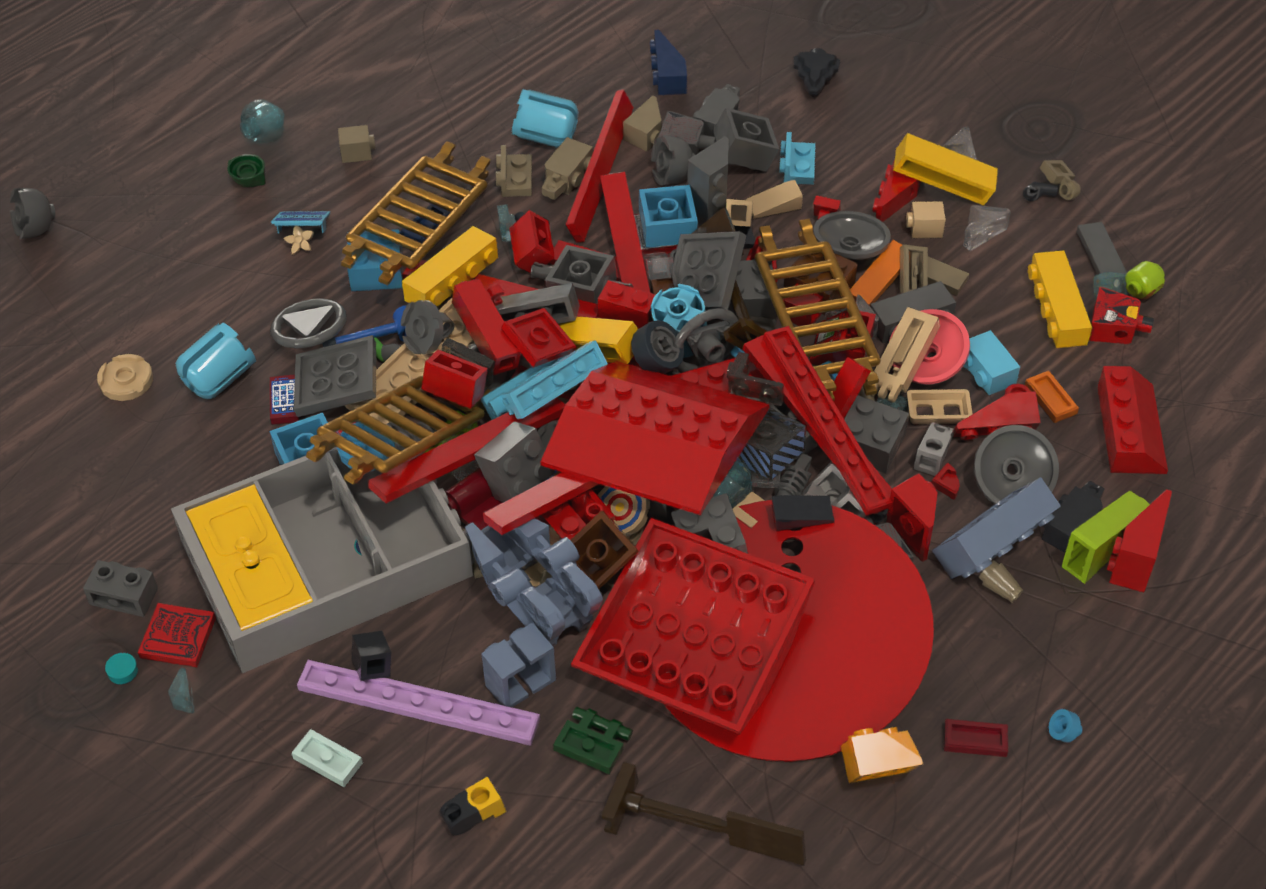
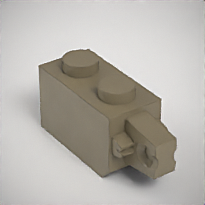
[542,137,593,200]

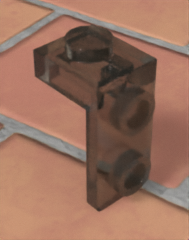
[726,352,784,406]

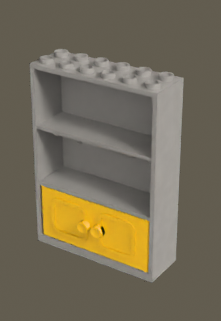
[171,422,475,673]

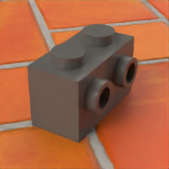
[83,560,158,617]

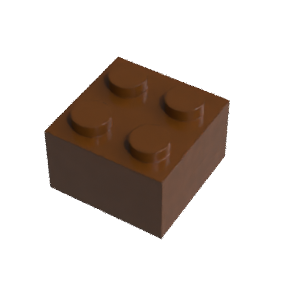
[784,252,857,316]

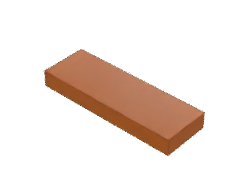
[850,240,910,309]

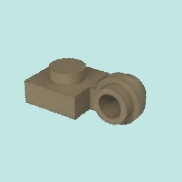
[1040,160,1081,200]

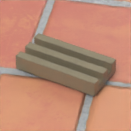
[900,244,928,294]

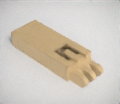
[872,307,940,403]

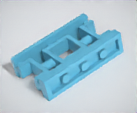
[481,340,608,420]

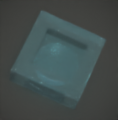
[497,204,515,242]

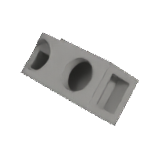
[914,422,954,476]

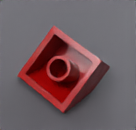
[886,473,938,562]

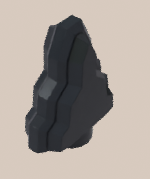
[793,48,841,97]

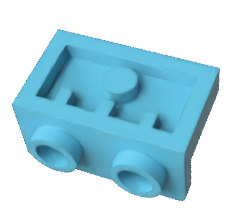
[780,132,815,185]

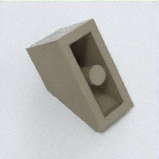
[623,95,662,152]

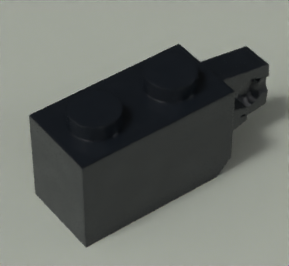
[1042,481,1105,553]

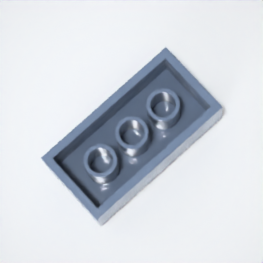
[932,477,1061,579]

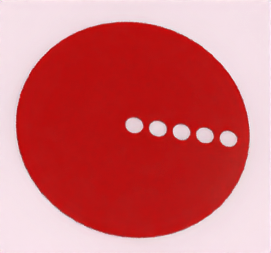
[664,500,934,761]

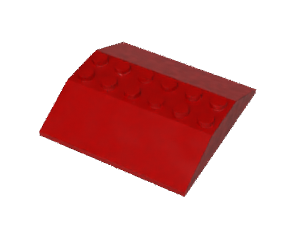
[540,361,770,515]
[571,518,815,734]

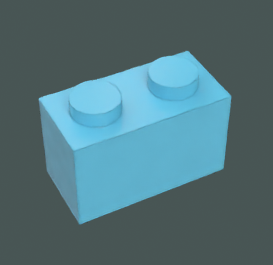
[963,330,1020,395]

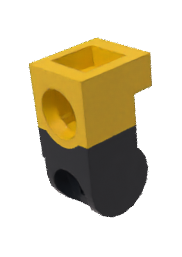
[439,776,506,835]

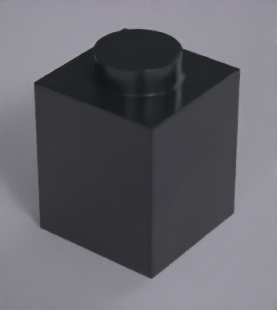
[352,631,391,681]

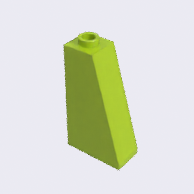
[1061,490,1150,584]

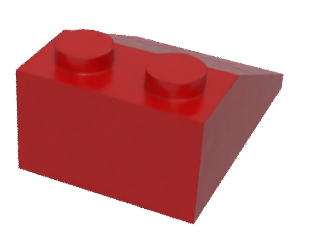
[1107,490,1172,593]

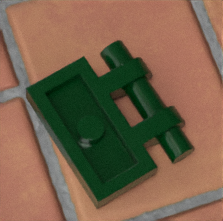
[553,707,633,774]

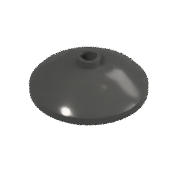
[813,211,891,260]
[974,425,1059,504]

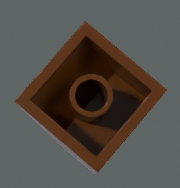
[570,511,639,589]

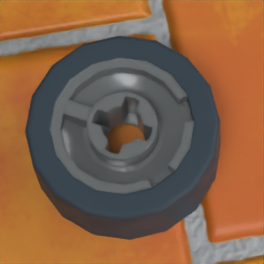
[631,320,684,374]

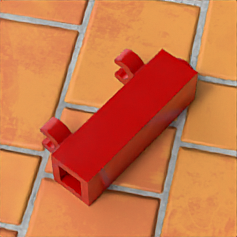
[452,278,521,375]

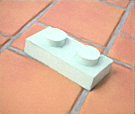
[292,729,363,787]

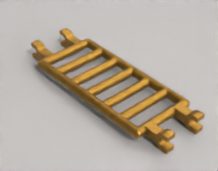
[341,141,491,285]
[755,219,881,401]
[306,376,491,485]

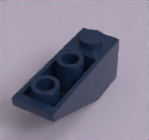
[650,30,687,95]

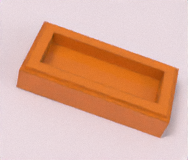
[1025,371,1079,423]

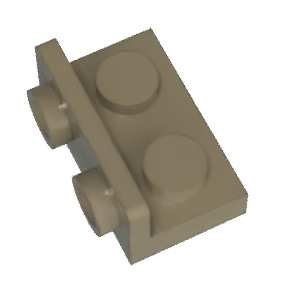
[496,145,532,197]

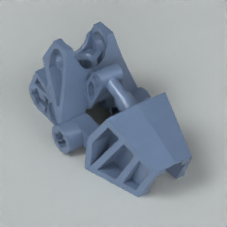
[465,518,603,647]

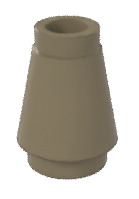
[979,560,1024,603]

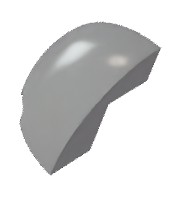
[801,461,866,518]

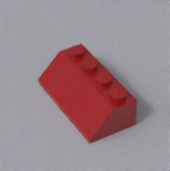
[1098,366,1168,474]

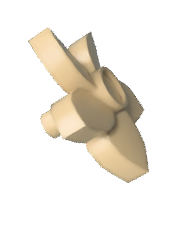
[284,226,314,255]

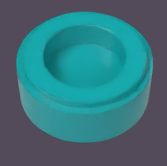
[105,653,138,684]

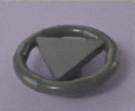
[270,298,347,349]
[673,308,738,373]

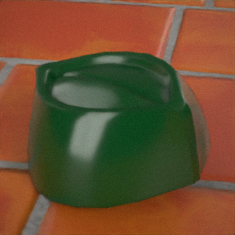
[227,154,266,187]

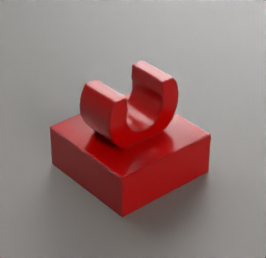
[813,195,841,219]

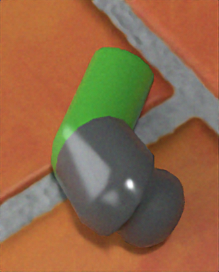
[374,337,402,362]

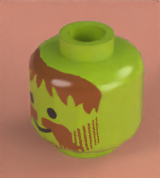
[1125,261,1165,300]

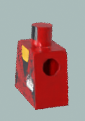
[1089,287,1154,344]

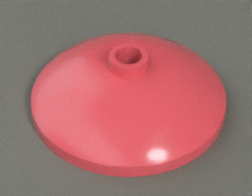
[889,309,970,385]

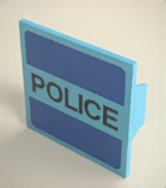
[271,211,330,233]

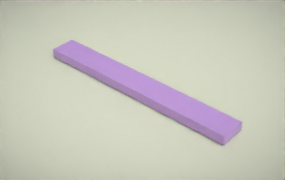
[297,660,540,746]

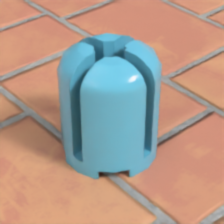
[512,89,578,148]
[651,284,707,358]
[175,322,256,399]

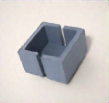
[481,622,556,707]

